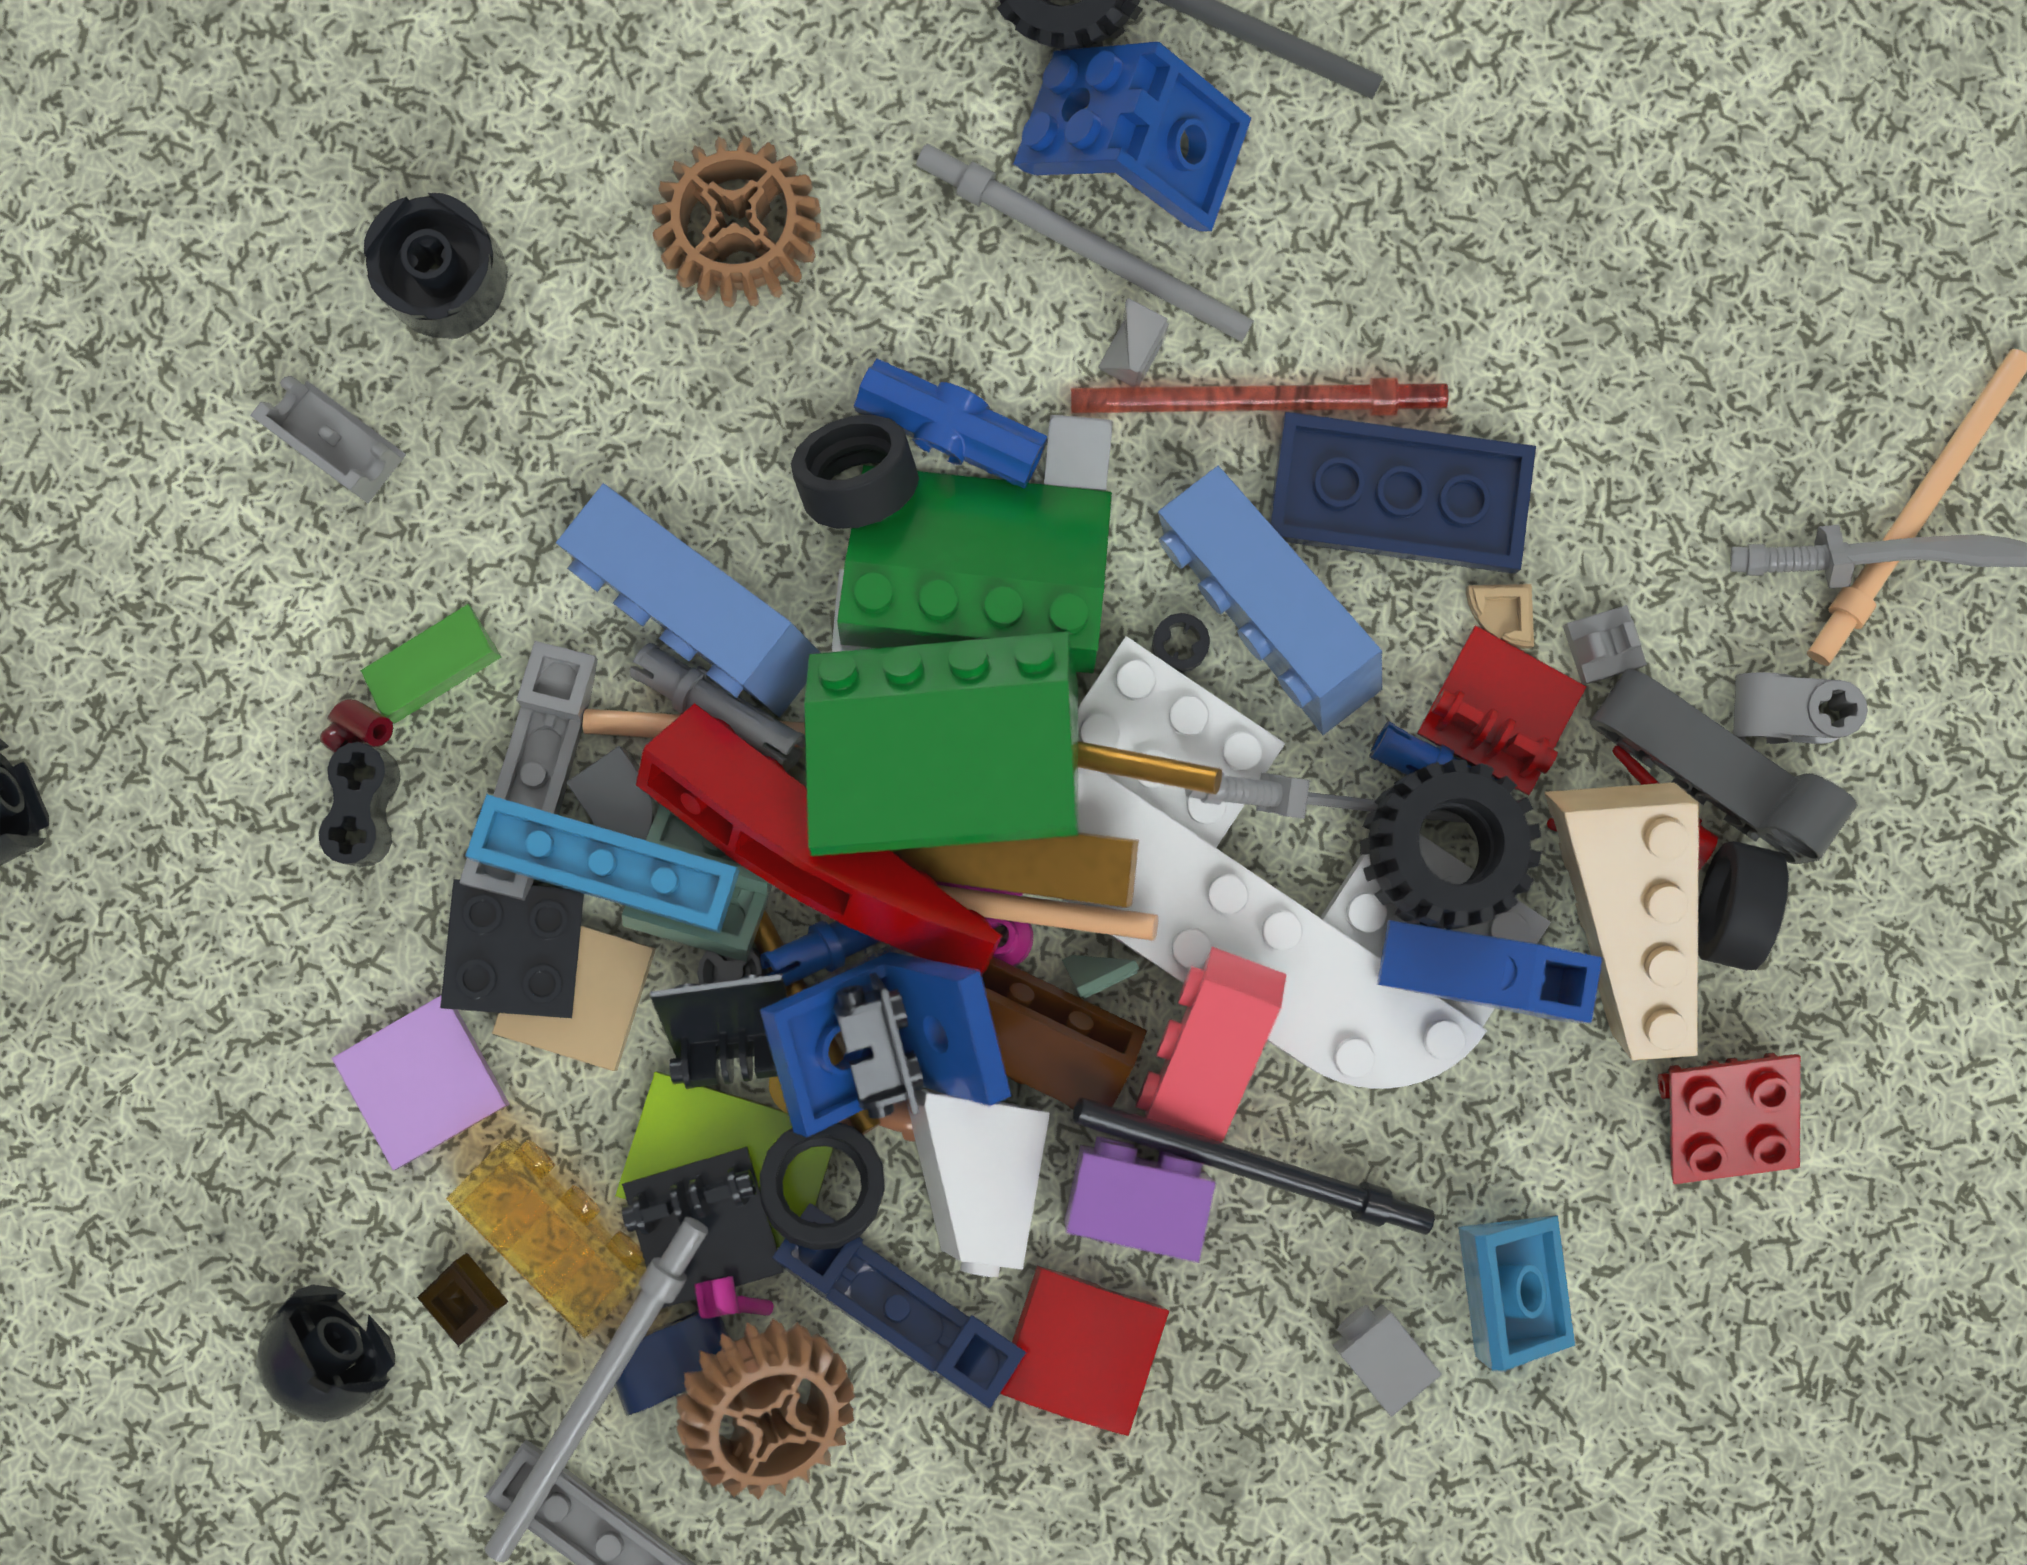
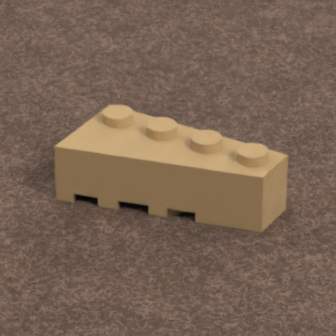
[1544,782,1699,1060]

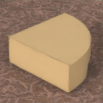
[1466,584,1534,649]

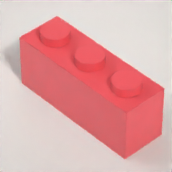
[1135,947,1287,1142]

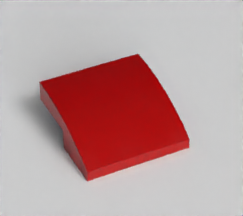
[1000,1265,1170,1436]

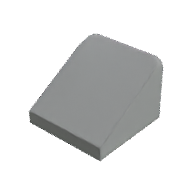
[1044,415,1113,491]

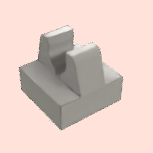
[1563,605,1647,685]

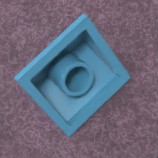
[1458,1215,1575,1371]

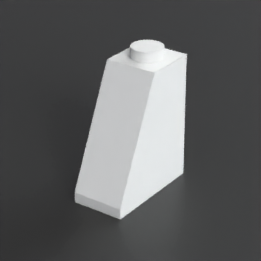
[907,1089,1050,1277]

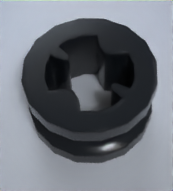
[1152,613,1210,673]

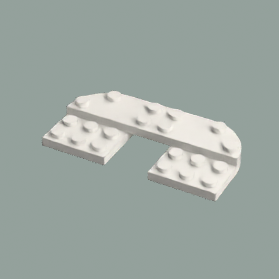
[1064,636,1551,1089]

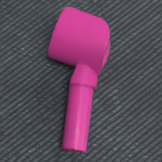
[694,1276,774,1319]

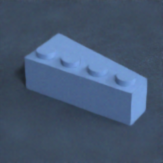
[1158,465,1382,735]
[556,483,820,718]

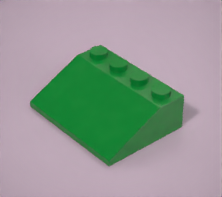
[837,465,1112,674]
[804,632,1078,856]

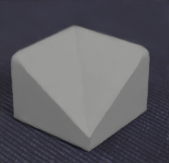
[1098,298,1169,388]

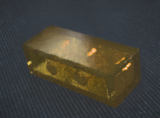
[446,1138,646,1339]

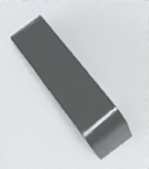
[1590,669,1858,864]

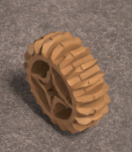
[652,135,822,308]
[676,1318,855,1500]

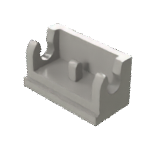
[250,376,406,503]

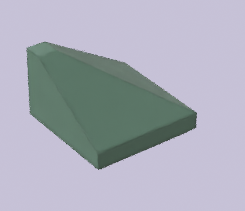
[1062,955,1139,999]

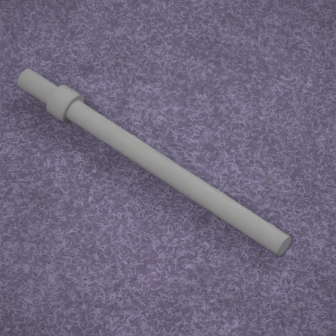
[916,143,1254,342]
[484,1217,708,1563]

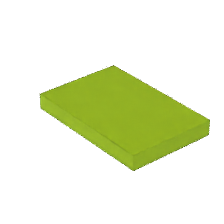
[615,1071,834,1248]

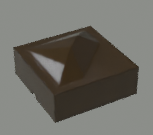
[417,1253,509,1347]

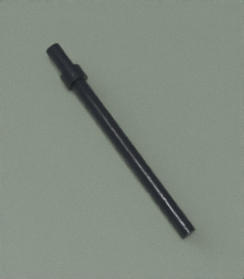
[1072,1097,1435,1235]

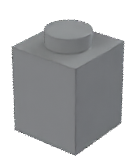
[1332,1304,1442,1417]

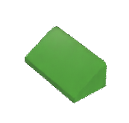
[361,604,502,724]

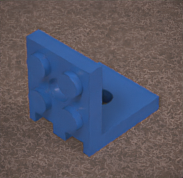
[1013,41,1252,232]
[760,952,1011,1137]

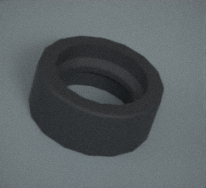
[790,415,919,529]
[1698,841,1789,970]
[759,1122,885,1250]

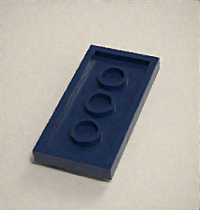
[1269,412,1536,574]

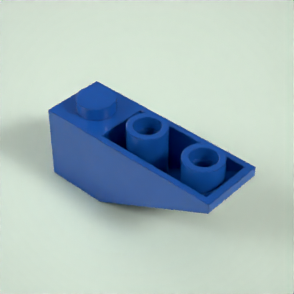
[1377,920,1602,1023]

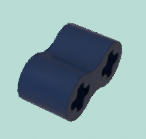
[602,1310,729,1416]

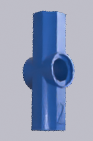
[854,358,1048,489]

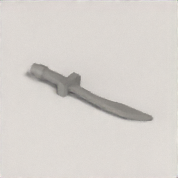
[1730,525,2027,588]
[1185,772,1467,823]

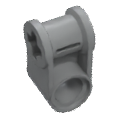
[1733,672,1868,744]

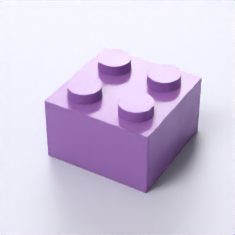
[1064,1136,1216,1263]

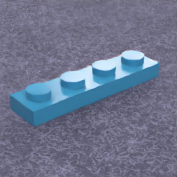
[465,794,740,933]

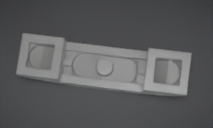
[459,641,598,900]

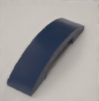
[772,1203,1026,1410]

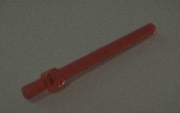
[1071,378,1448,416]

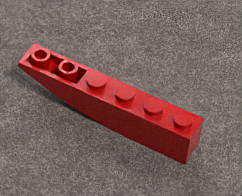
[636,703,1002,975]

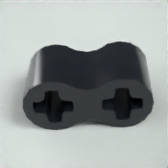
[319,742,400,867]

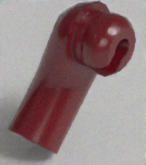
[320,699,394,753]

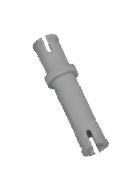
[630,643,806,771]

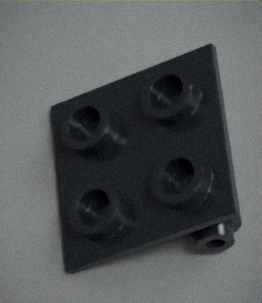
[440,879,584,1018]
[650,974,789,1089]
[622,1146,784,1309]

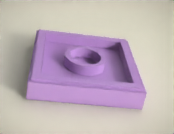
[332,995,510,1170]

